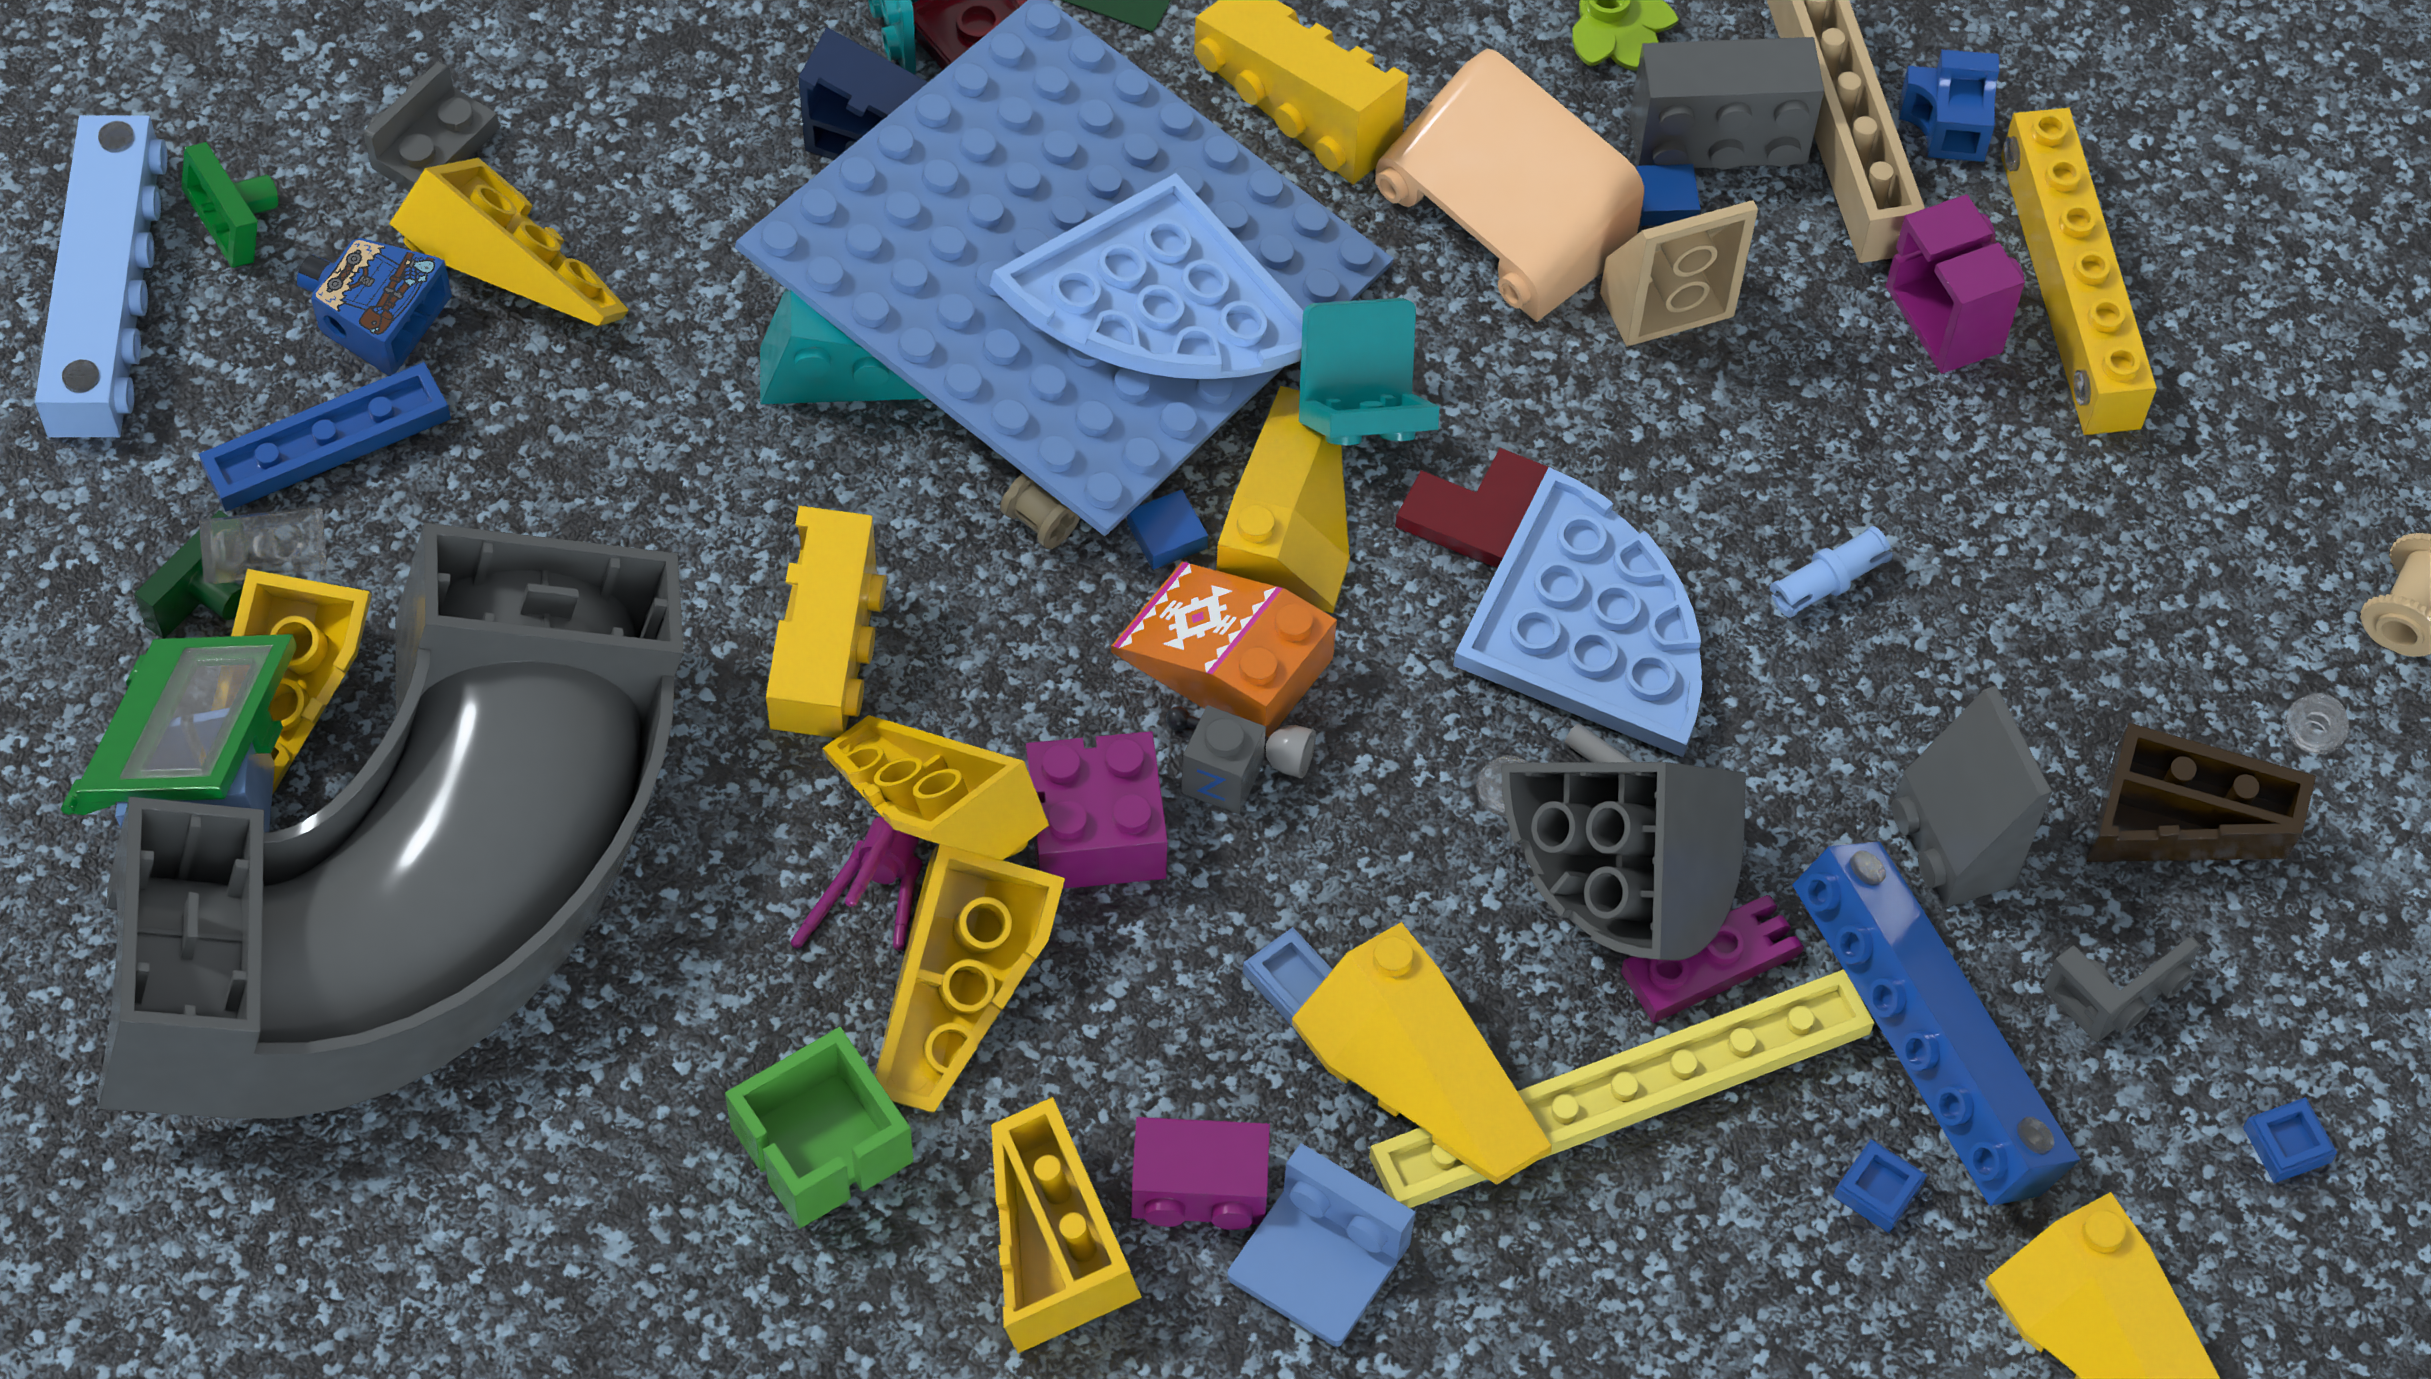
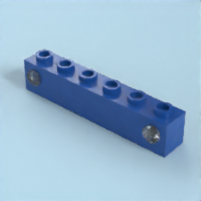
[1792,841,2081,1206]

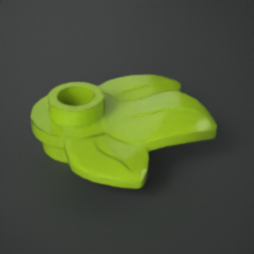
[1572,0,1679,71]

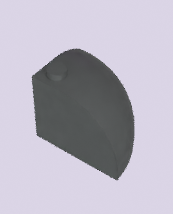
[1501,762,1746,960]

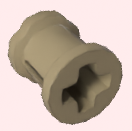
[1000,473,1080,549]

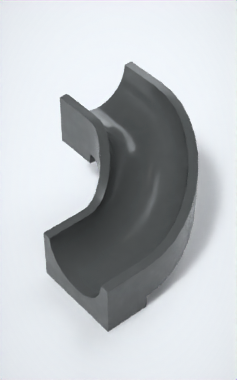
[98,523,684,1119]

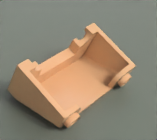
[1375,49,1644,322]

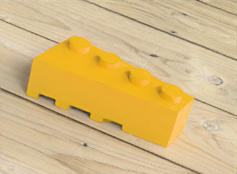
[1194,0,1409,185]

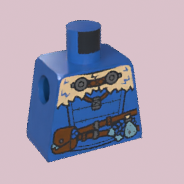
[297,238,452,376]

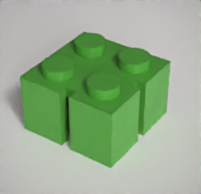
[725,1027,914,1229]

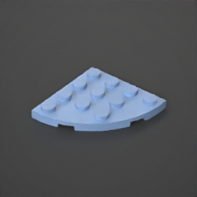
[989,173,1303,379]
[1453,467,1702,757]

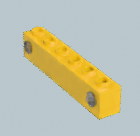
[2001,108,2157,435]

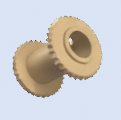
[2360,533,2431,657]

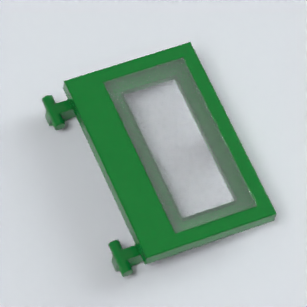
[61,634,297,815]

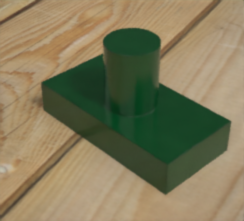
[134,510,248,639]

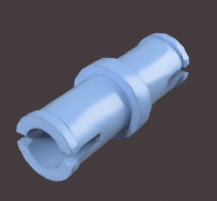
[1770,526,1893,618]

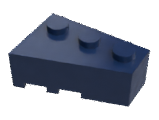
[798,27,928,160]

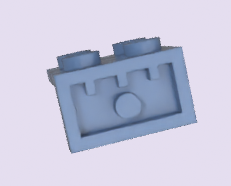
[1227,1143,1415,1347]

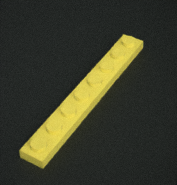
[1369,969,1874,1208]

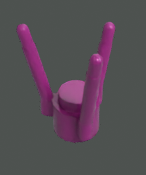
[791,817,923,951]

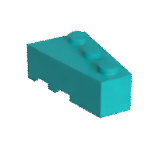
[760,289,928,404]

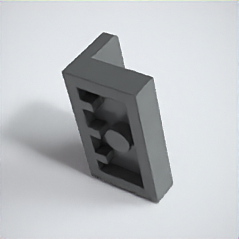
[363,61,500,192]

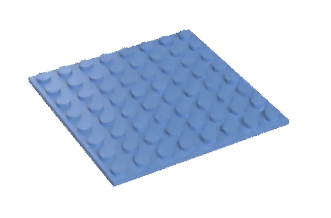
[735,0,1394,536]

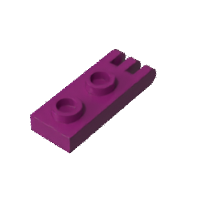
[1621,895,1804,1024]

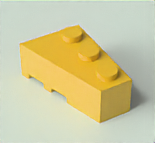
[766,506,887,738]
[991,1097,1142,1354]

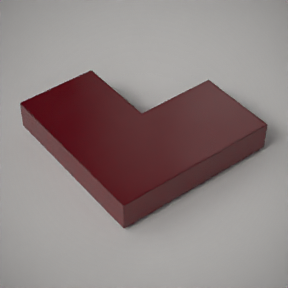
[1395,448,1555,568]

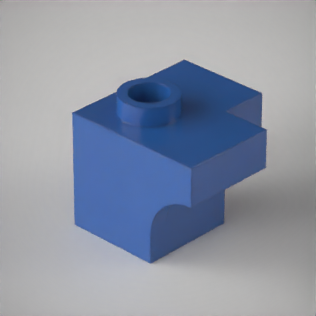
[1899,50,1999,162]

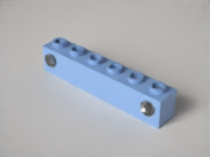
[35,115,167,437]

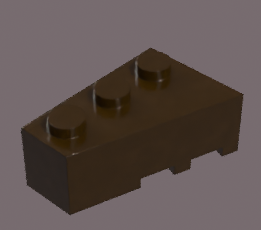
[2086,723,2316,862]

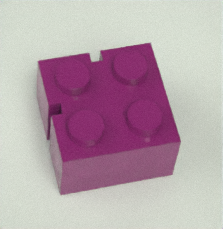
[1885,194,2025,374]
[1026,731,1168,889]

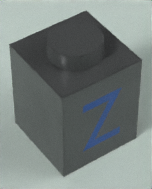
[1181,705,1266,815]

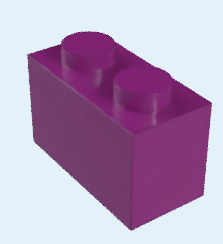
[1131,1117,1270,1230]

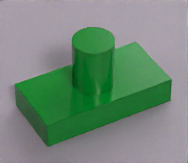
[181,142,278,268]

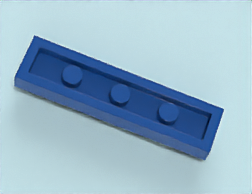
[198,362,451,512]

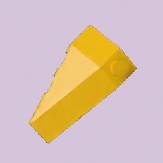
[389,158,629,326]
[1216,386,1350,613]
[201,569,372,795]
[823,715,1049,860]
[874,844,1065,1113]
[1292,922,1552,1185]
[1985,1192,2220,1379]

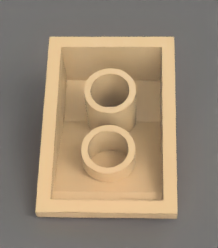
[1600,200,1758,347]

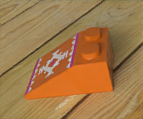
[1111,562,1337,737]

